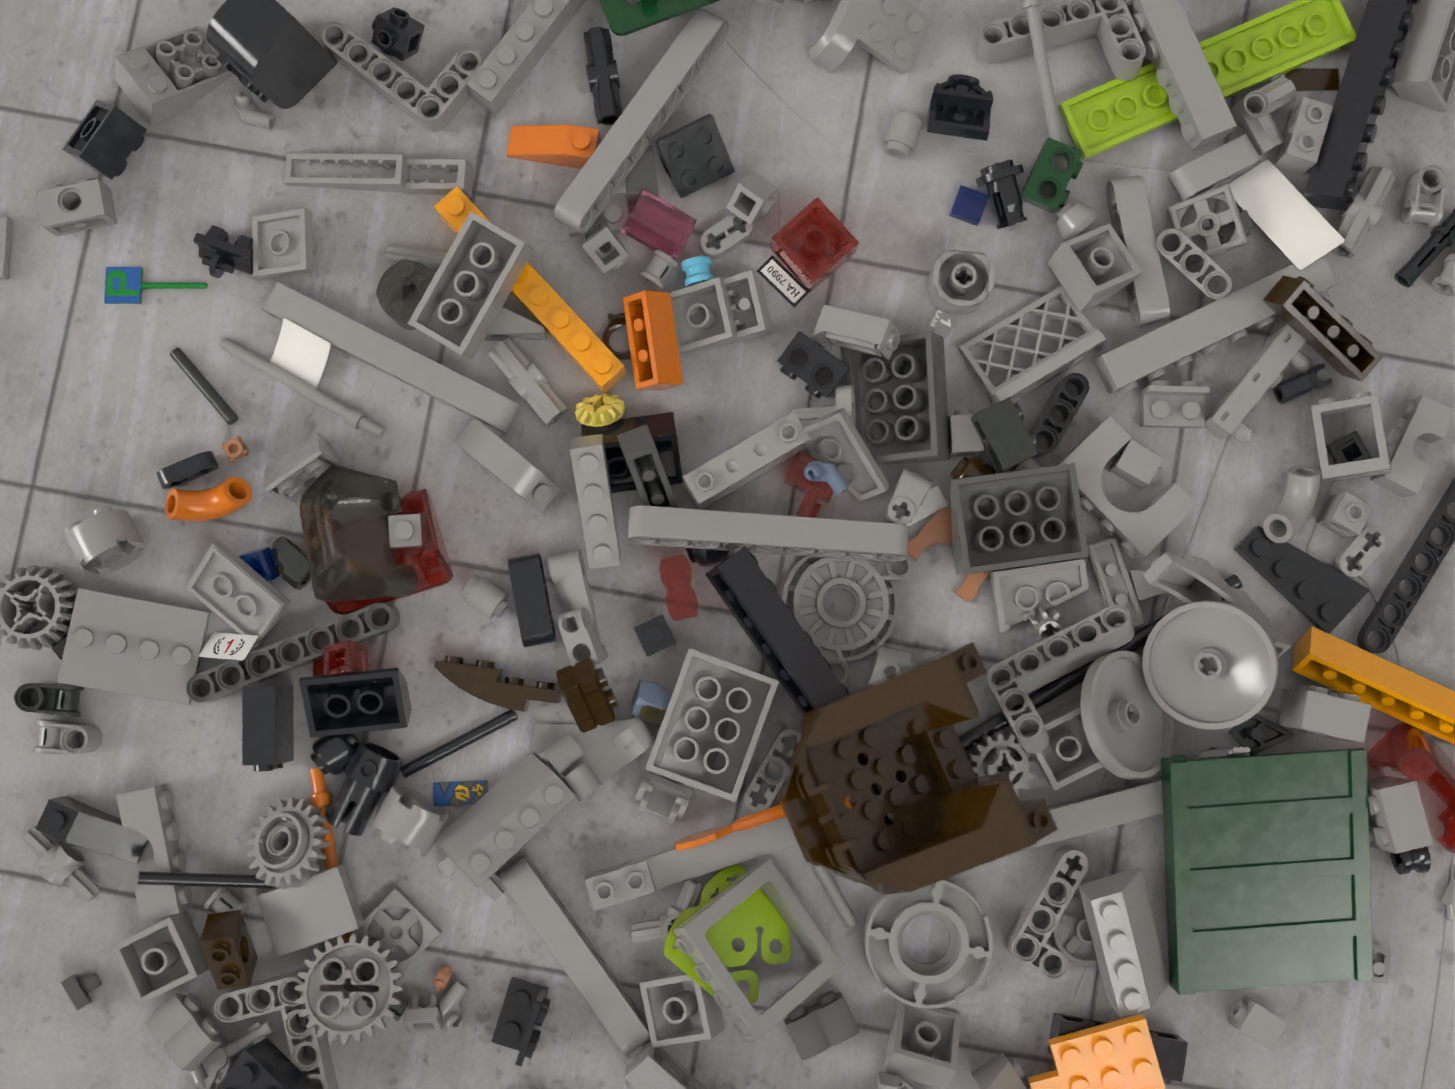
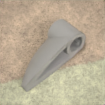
[548,550,600,637]

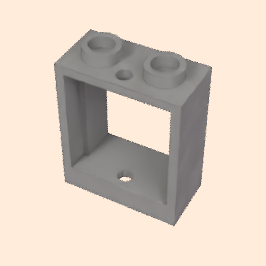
[1311,391,1392,483]

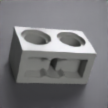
[1273,97,1333,175]

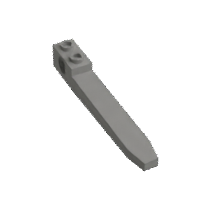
[584,817,798,912]

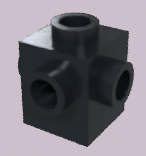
[371,7,425,61]

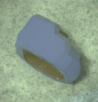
[631,680,672,724]

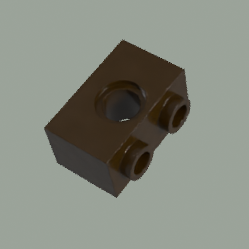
[199,910,257,990]

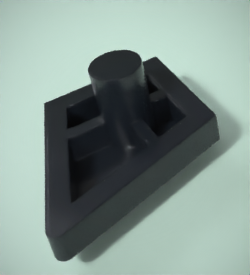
[1228,714,1294,755]

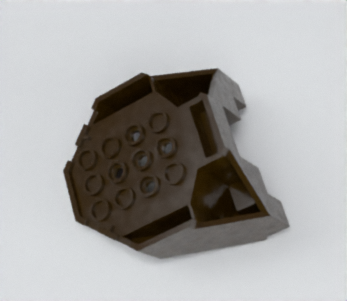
[779,642,1058,895]

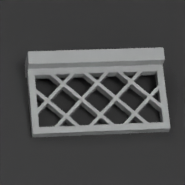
[959,285,1106,404]

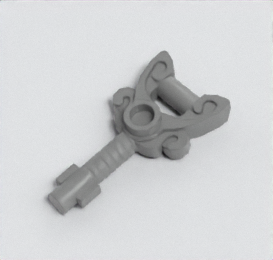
[190,1020,275,1089]

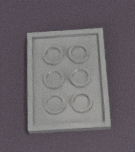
[57,588,211,705]

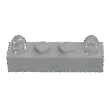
[1205,325,1311,442]

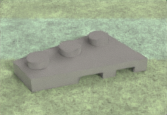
[802,407,889,501]
[990,558,1089,633]

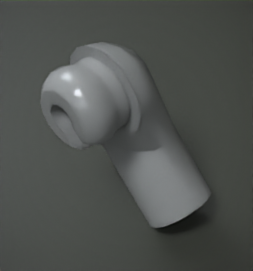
[234,90,274,129]

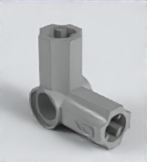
[1230,76,1296,156]

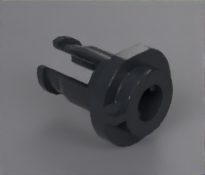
[976,159,1027,229]

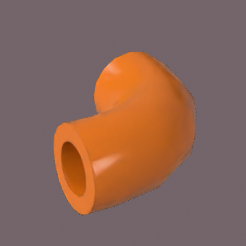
[165,477,252,522]

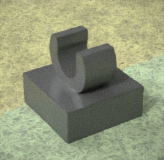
[61,974,102,1010]

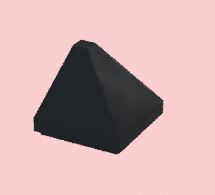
[1327,431,1372,464]

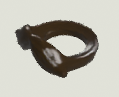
[602,313,631,359]

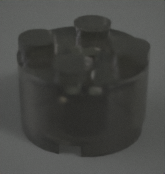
[376,259,435,330]

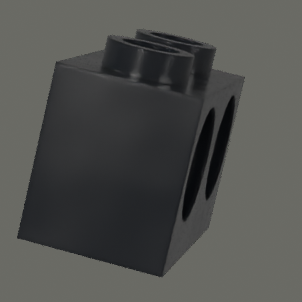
[777,331,850,399]

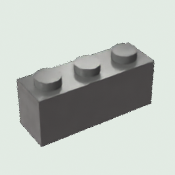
[617,424,678,508]

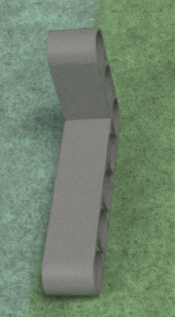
[977,0,1146,81]
[320,21,483,132]
[986,605,1135,753]
[214,970,338,1089]

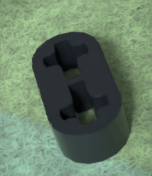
[156,451,219,489]

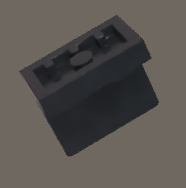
[491,977,551,1067]

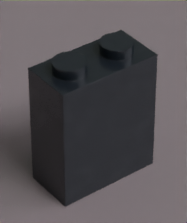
[242,685,294,771]

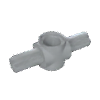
[22,826,101,902]

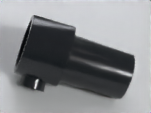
[326,741,403,836]

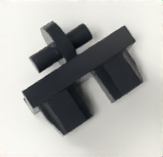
[193,225,253,278]

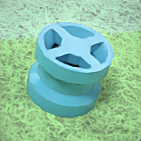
[681,256,715,287]

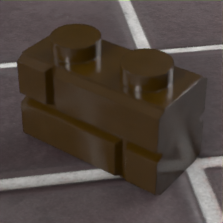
[556,658,618,733]

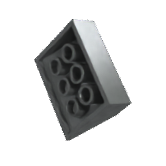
[844,331,950,465]
[950,463,1089,575]

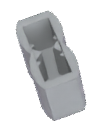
[146,993,222,1072]

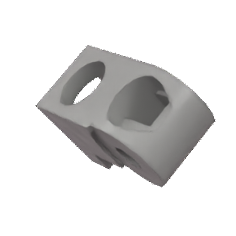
[558,607,608,666]

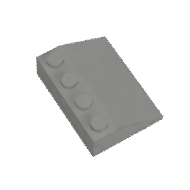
[645,648,779,803]

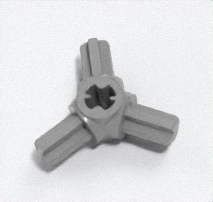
[630,879,702,948]

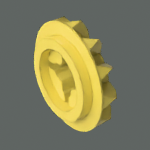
[575,393,625,427]

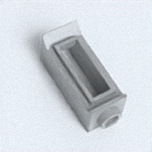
[812,305,900,360]

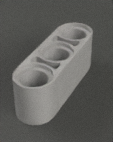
[1169,134,1262,201]
[1157,228,1233,299]

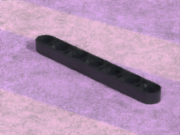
[1357,478,1455,653]

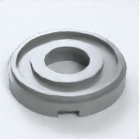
[863,879,993,1009]

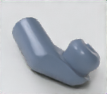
[804,461,849,495]

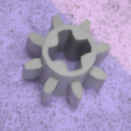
[1026,607,1068,643]

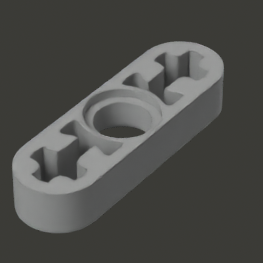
[744,728,801,812]

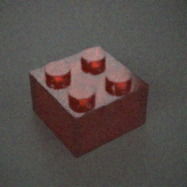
[770,197,859,293]

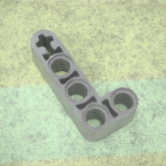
[1006,846,1089,980]

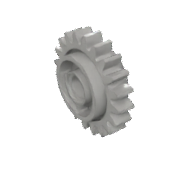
[247,798,330,889]

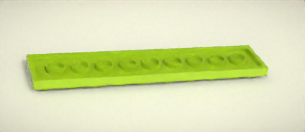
[1057,0,1357,161]

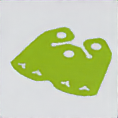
[664,865,792,1004]

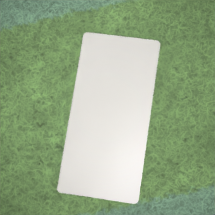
[1229,160,1345,270]

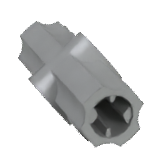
[1331,166,1396,258]
[488,337,568,426]

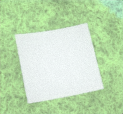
[270,318,331,388]

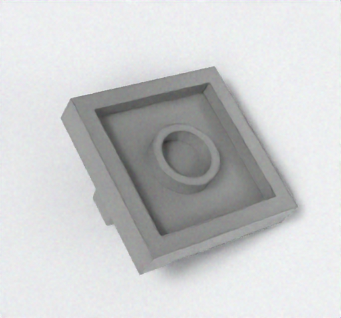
[252,208,317,280]

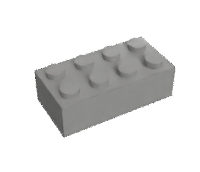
[408,211,534,359]

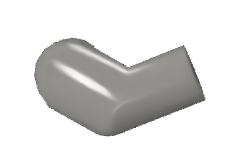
[439,979,469,1031]

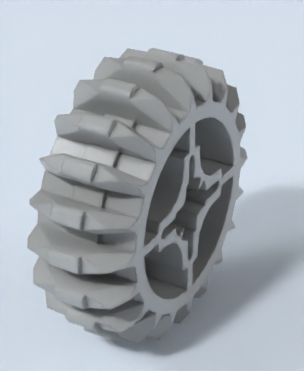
[0,565,77,650]

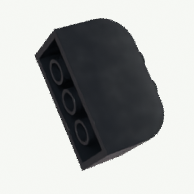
[206,0,338,109]

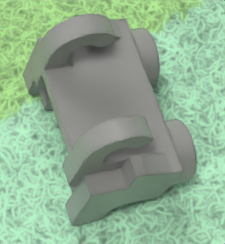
[635,770,694,826]

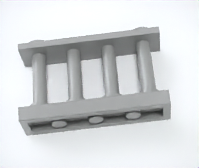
[683,411,810,510]

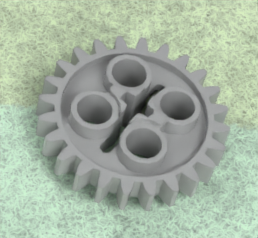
[295,934,404,1044]

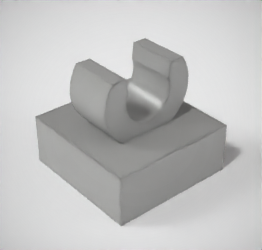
[404,995,443,1032]

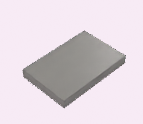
[186,540,290,648]

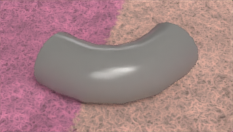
[1263,466,1321,543]

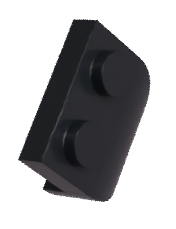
[927,74,993,141]

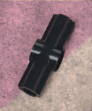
[583,27,622,126]

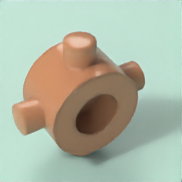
[221,436,249,463]
[433,965,453,991]

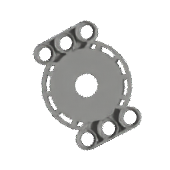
[782,555,914,684]

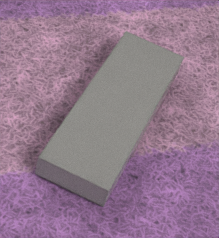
[1087,536,1146,628]

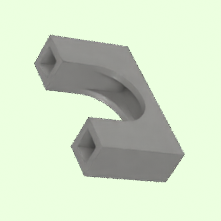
[1057,415,1198,559]

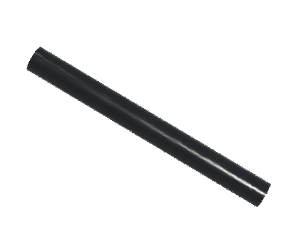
[400,709,518,778]
[138,871,274,889]

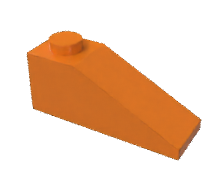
[506,124,601,169]

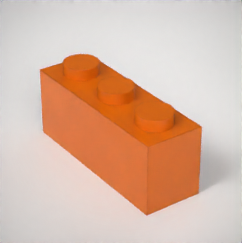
[623,290,684,390]

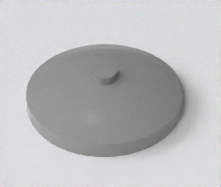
[1142,600,1278,730]
[1080,651,1174,780]

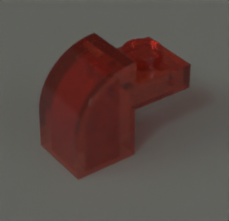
[784,451,833,518]
[313,640,368,676]

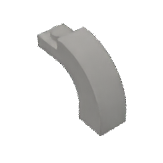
[454,418,561,513]

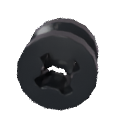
[1391,846,1431,875]

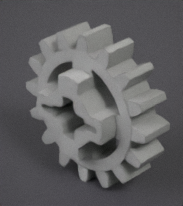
[967,731,1036,797]

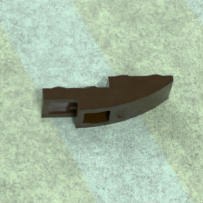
[434,655,562,712]

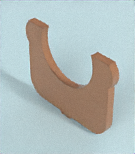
[908,509,990,602]

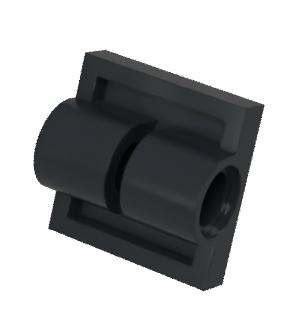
[655,113,735,198]

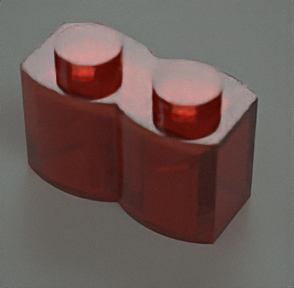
[659,554,698,622]

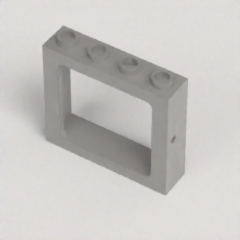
[673,859,844,1040]

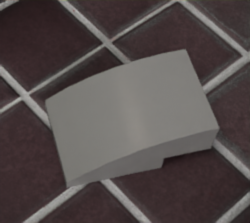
[670,270,773,354]
[256,863,365,957]

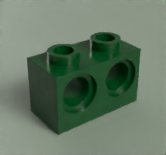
[1021,137,1083,213]

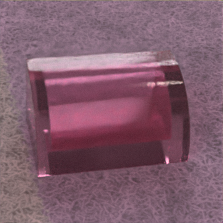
[621,189,697,260]

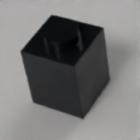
[634,614,677,657]

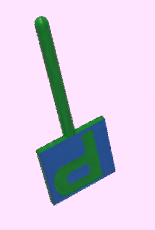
[104,267,208,304]

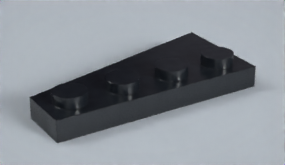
[1234,526,1370,634]

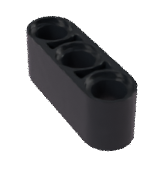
[1030,373,1090,458]
[508,553,556,648]

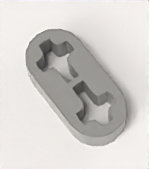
[700,213,753,259]
[1334,526,1387,578]

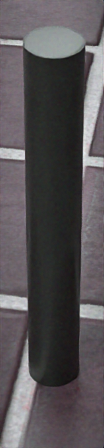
[170,348,239,425]

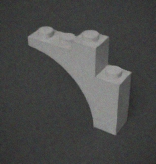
[1143,553,1292,658]

